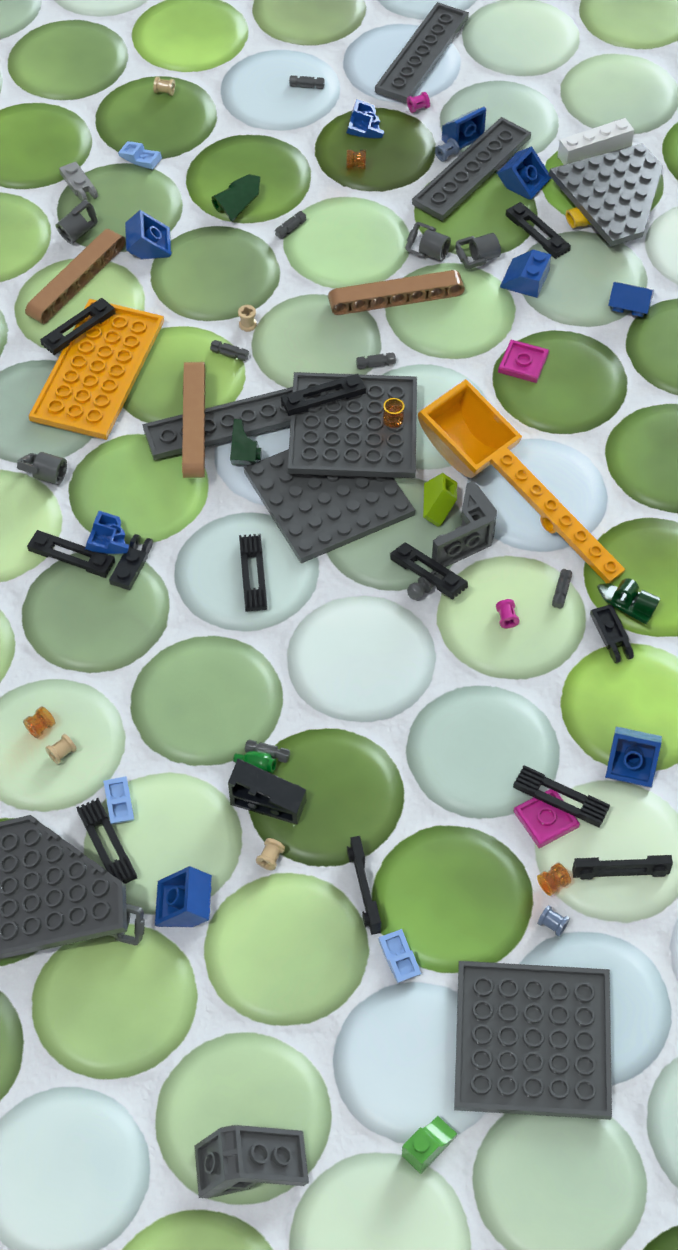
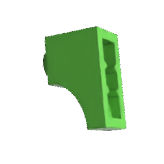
[402,1116,457,1174]

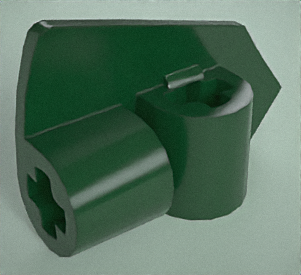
[211,174,260,222]
[597,578,661,624]

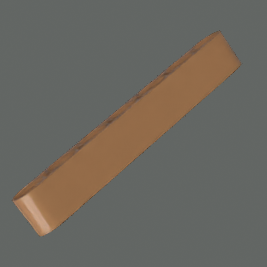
[25,229,126,324]
[328,270,465,315]
[182,362,205,478]

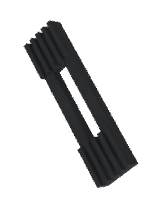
[505,202,571,259]
[40,298,116,355]
[281,374,366,416]
[27,530,115,578]
[239,534,267,612]
[390,542,468,599]
[513,765,610,827]
[76,798,137,884]
[347,836,381,935]
[572,855,673,880]

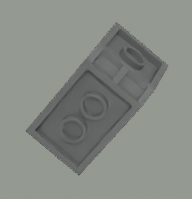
[432,481,497,567]
[194,1125,309,1199]

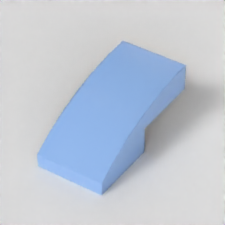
[118,141,162,169]
[103,776,134,825]
[378,929,421,983]

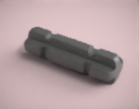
[289,75,325,89]
[275,211,306,239]
[210,340,249,361]
[356,352,396,369]
[552,569,572,609]
[245,739,290,763]

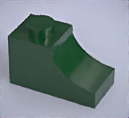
[230,419,262,466]

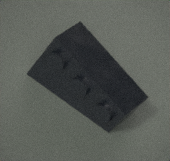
[228,759,307,825]

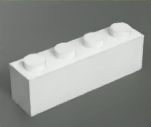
[557,118,634,165]

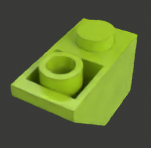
[423,473,457,527]

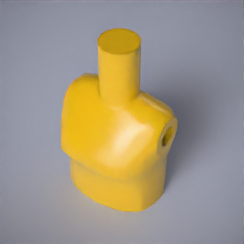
[566,207,591,228]

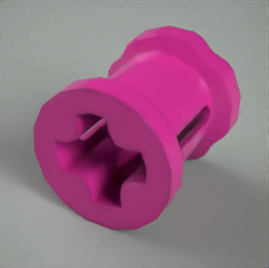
[407,92,430,113]
[496,599,520,629]

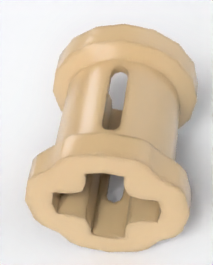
[153,77,175,96]
[238,305,257,332]
[45,734,77,764]
[256,838,285,871]

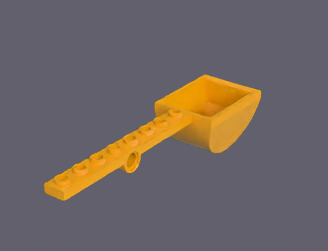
[418,379,625,583]

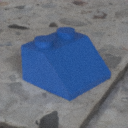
[441,107,486,149]
[497,146,551,200]
[125,210,171,259]
[500,250,551,298]
[608,282,654,317]
[605,726,662,788]
[155,866,212,927]

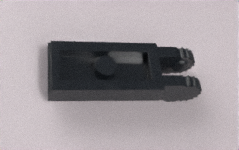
[109,534,153,590]
[590,604,634,663]

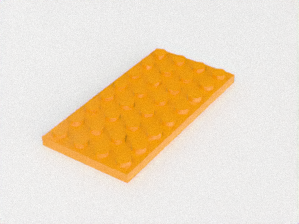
[29,299,164,440]

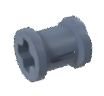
[435,138,460,162]
[537,905,570,937]

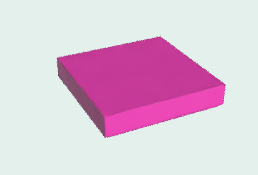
[498,339,549,383]
[513,789,580,848]

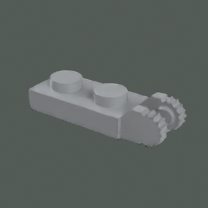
[59,162,98,201]

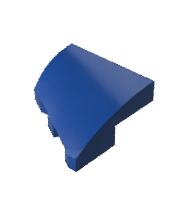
[346,99,384,138]
[85,511,129,554]

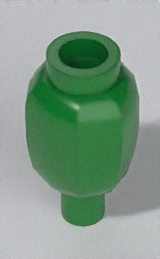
[233,751,277,773]

